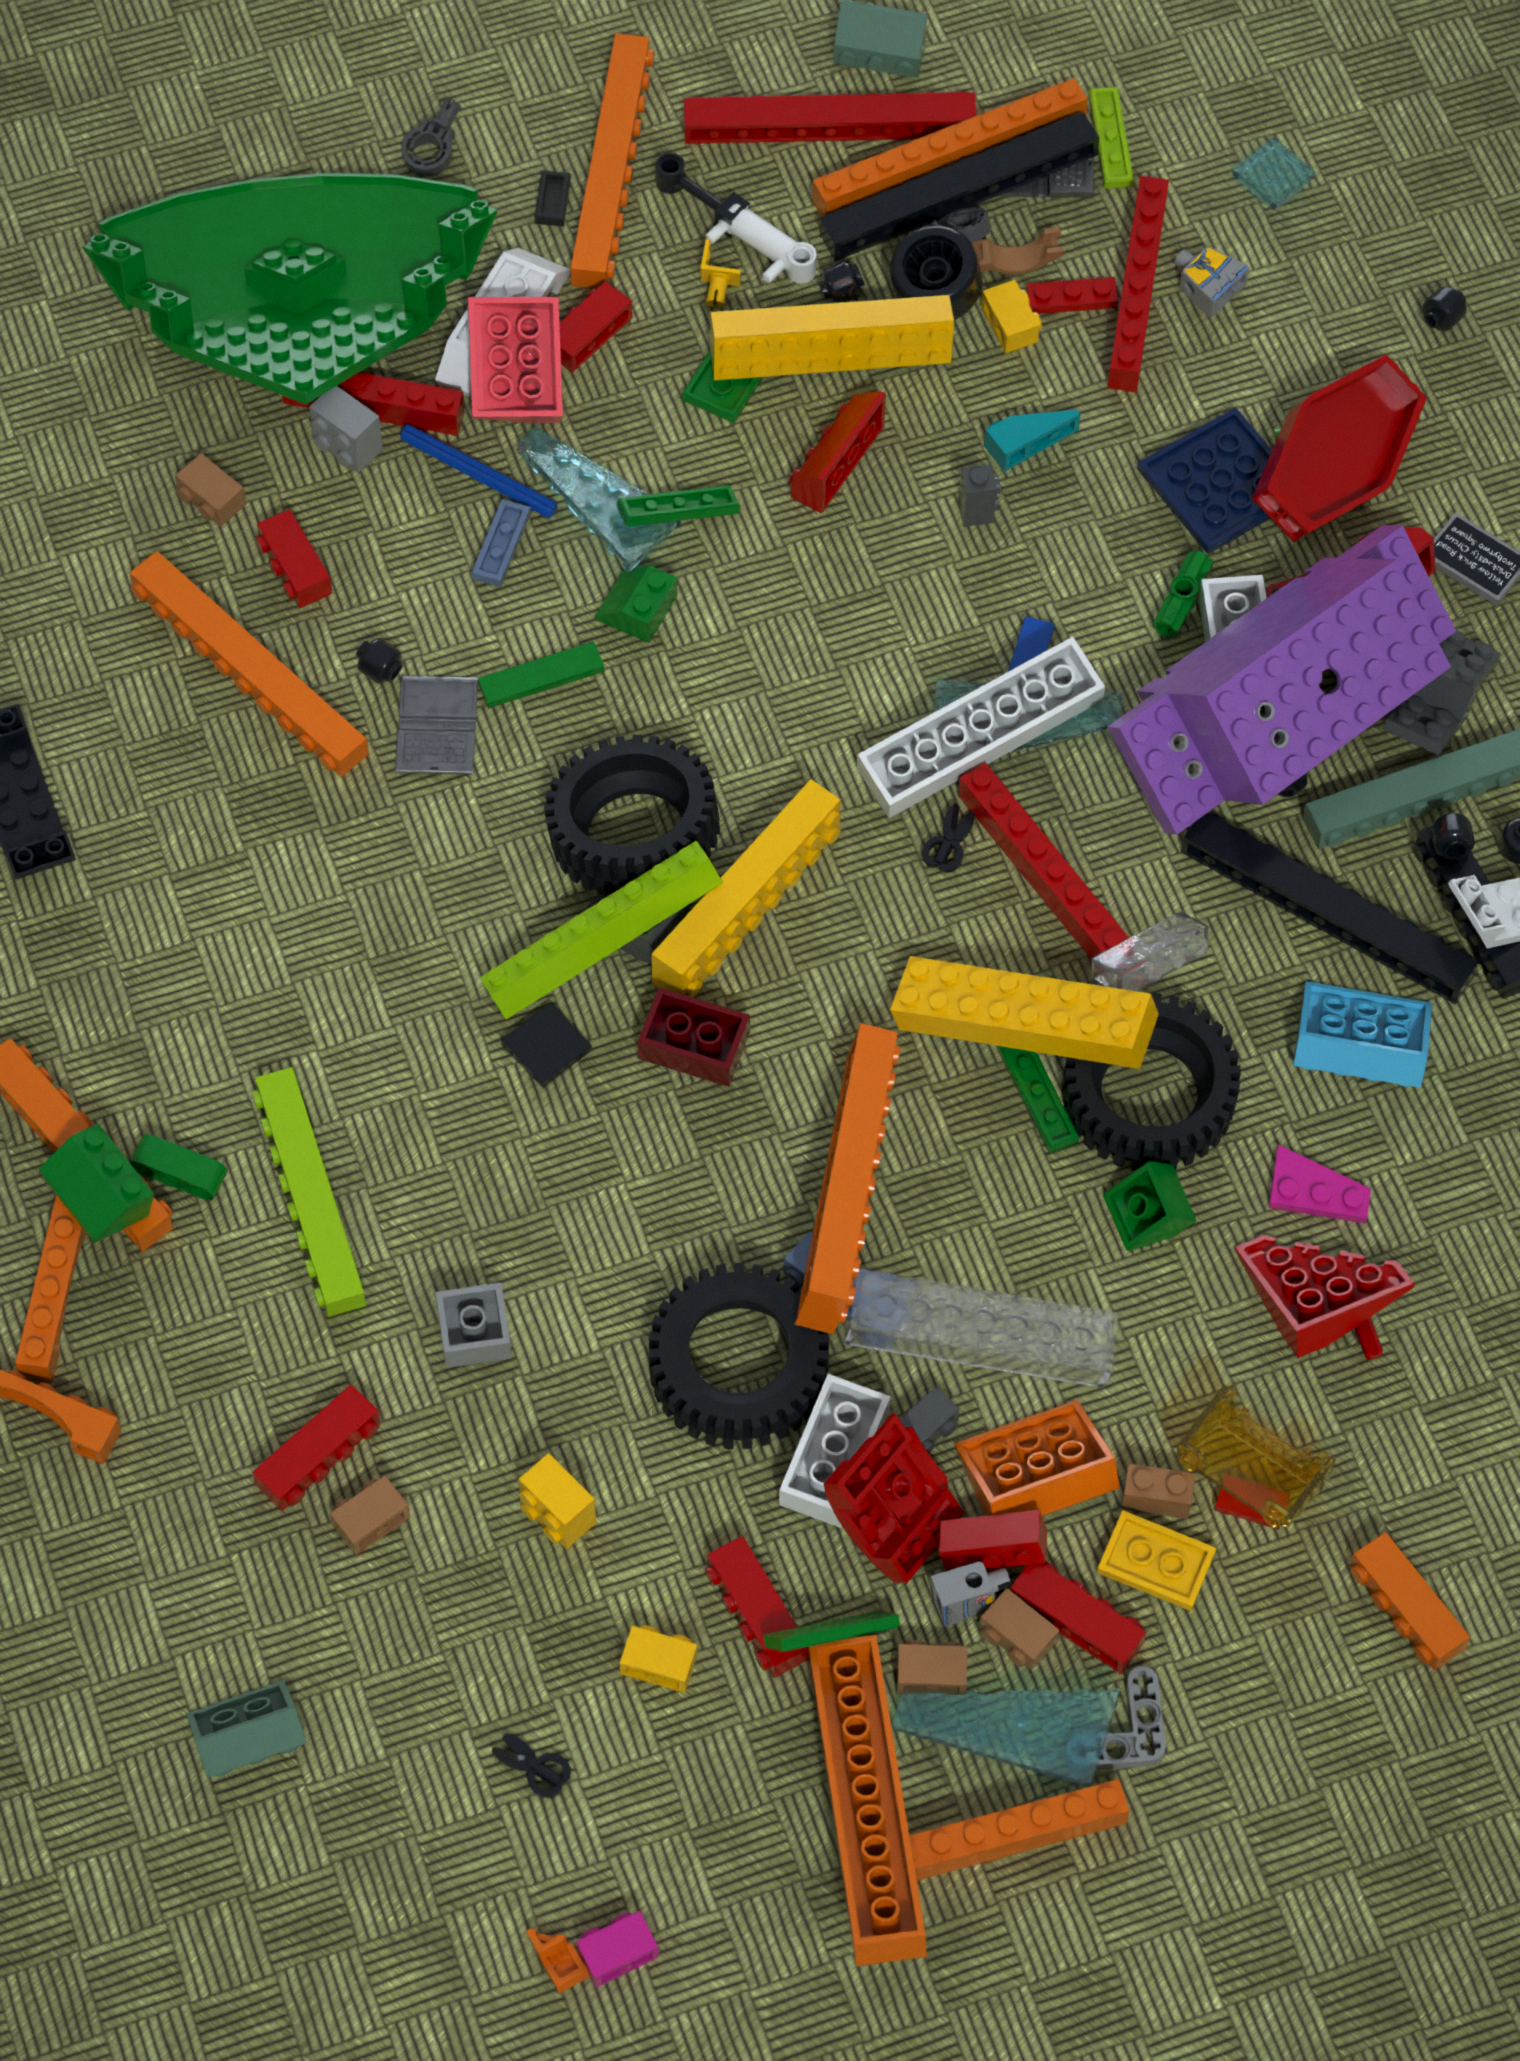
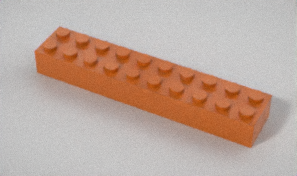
[795,1023,901,1335]
[809,1635,927,1966]

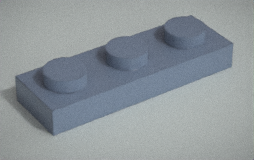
[472,499,531,587]

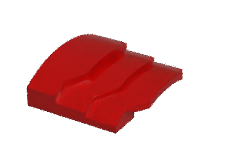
[824,1414,965,1584]

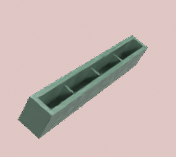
[1303,729,1520,849]

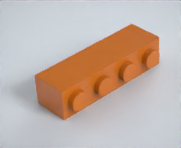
[1350,1532,1471,1671]

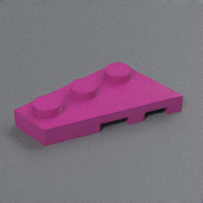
[1269,1144,1371,1224]

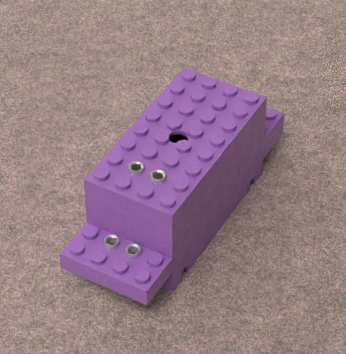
[1108,525,1456,835]

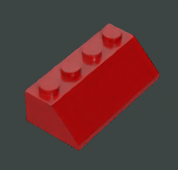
[789,391,886,514]

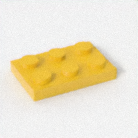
[1097,1510,1217,1611]

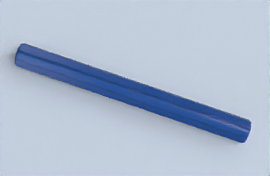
[400,424,557,518]

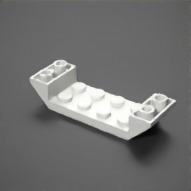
[435,248,571,398]
[1448,875,1520,948]

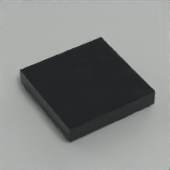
[501,1003,592,1088]

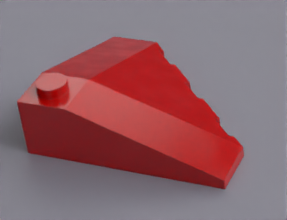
[1235,1235,1414,1358]

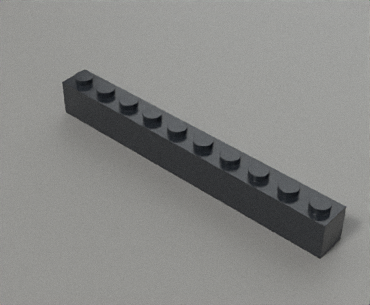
[819,112,1099,262]
[1181,813,1478,1005]

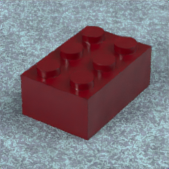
[637,987,750,1087]

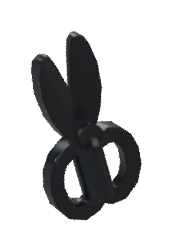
[922,803,975,873]
[492,1733,571,1799]

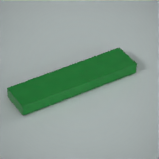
[616,485,741,527]
[478,641,605,709]
[996,1046,1079,1154]
[764,1610,900,1652]

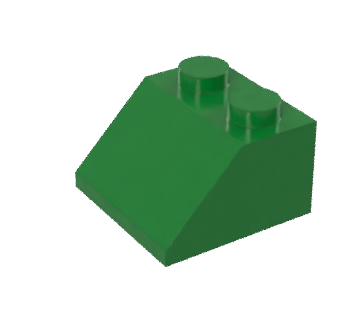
[595,565,677,643]
[1103,1161,1197,1251]

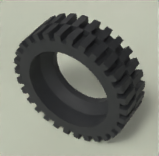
[544,735,720,896]
[1062,993,1241,1171]
[649,1263,829,1449]

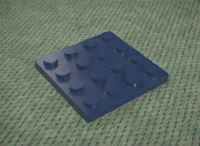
[1137,407,1272,554]

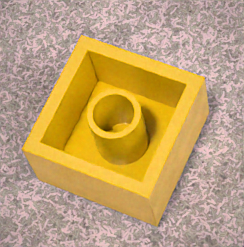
[519,1453,596,1550]

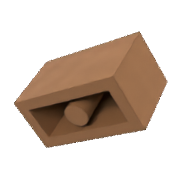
[175,453,247,527]
[1121,1463,1195,1519]
[330,1475,410,1556]
[979,1588,1060,1671]
[897,1640,967,1697]

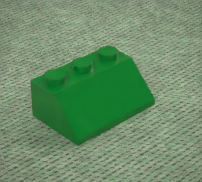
[39,1123,154,1243]

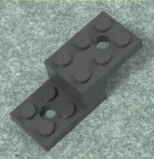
[1383,630,1501,755]

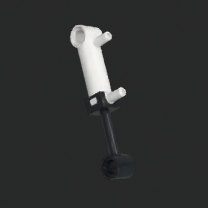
[656,152,817,284]

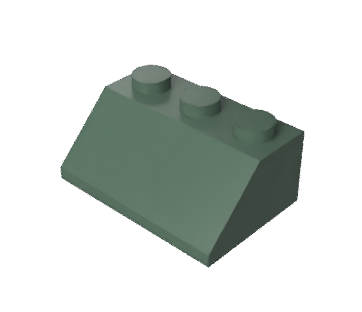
[834,0,927,78]
[186,1680,306,1777]

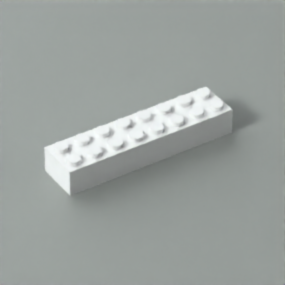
[857,637,1105,818]

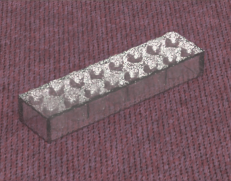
[843,1269,1118,1388]

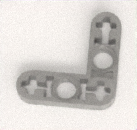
[1065,1666,1166,1771]

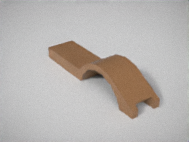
[972,226,1064,275]

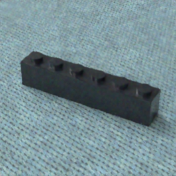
[1414,826,1520,999]

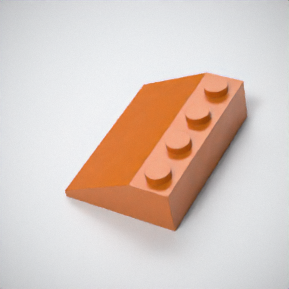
[954,1400,1120,1516]

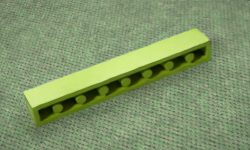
[479,841,723,1020]
[252,1067,366,1317]

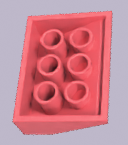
[468,297,563,424]

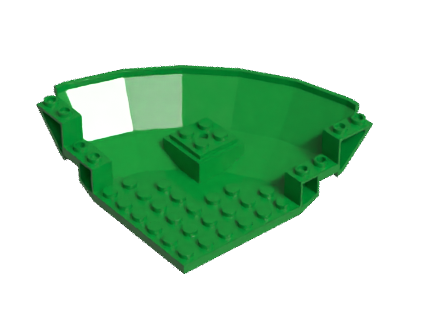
[82,173,498,405]

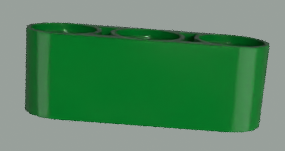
[129,1134,228,1201]

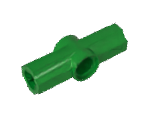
[1153,550,1213,638]

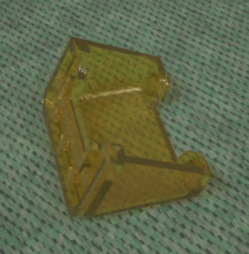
[1177,1385,1336,1528]

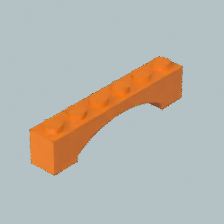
[15,1195,87,1384]
[0,1369,122,1465]

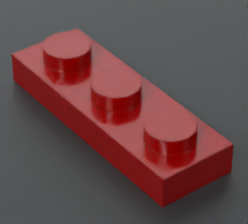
[1026,277,1119,314]

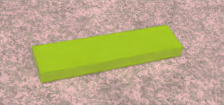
[1088,87,1134,189]

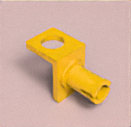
[700,239,741,309]

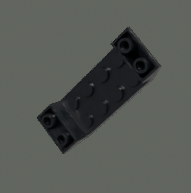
[0,704,76,880]

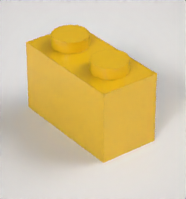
[981,280,1042,354]
[620,1625,698,1693]

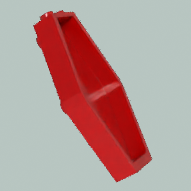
[1252,355,1427,543]

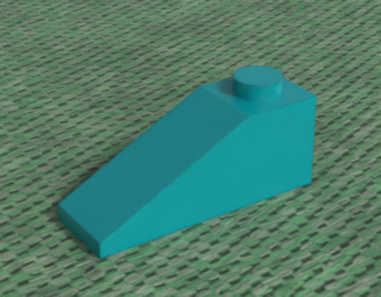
[984,410,1080,472]

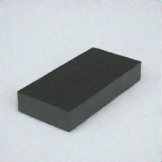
[535,170,571,227]

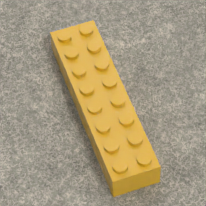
[710,295,954,380]
[652,779,841,997]
[890,956,1159,1069]

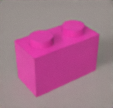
[576,1911,659,1988]

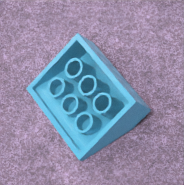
[1293,981,1432,1088]

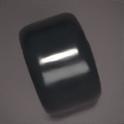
[890,225,982,320]

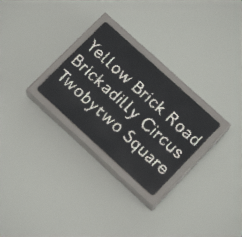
[1434,512,1520,606]

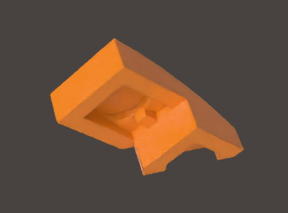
[526,1928,590,1994]

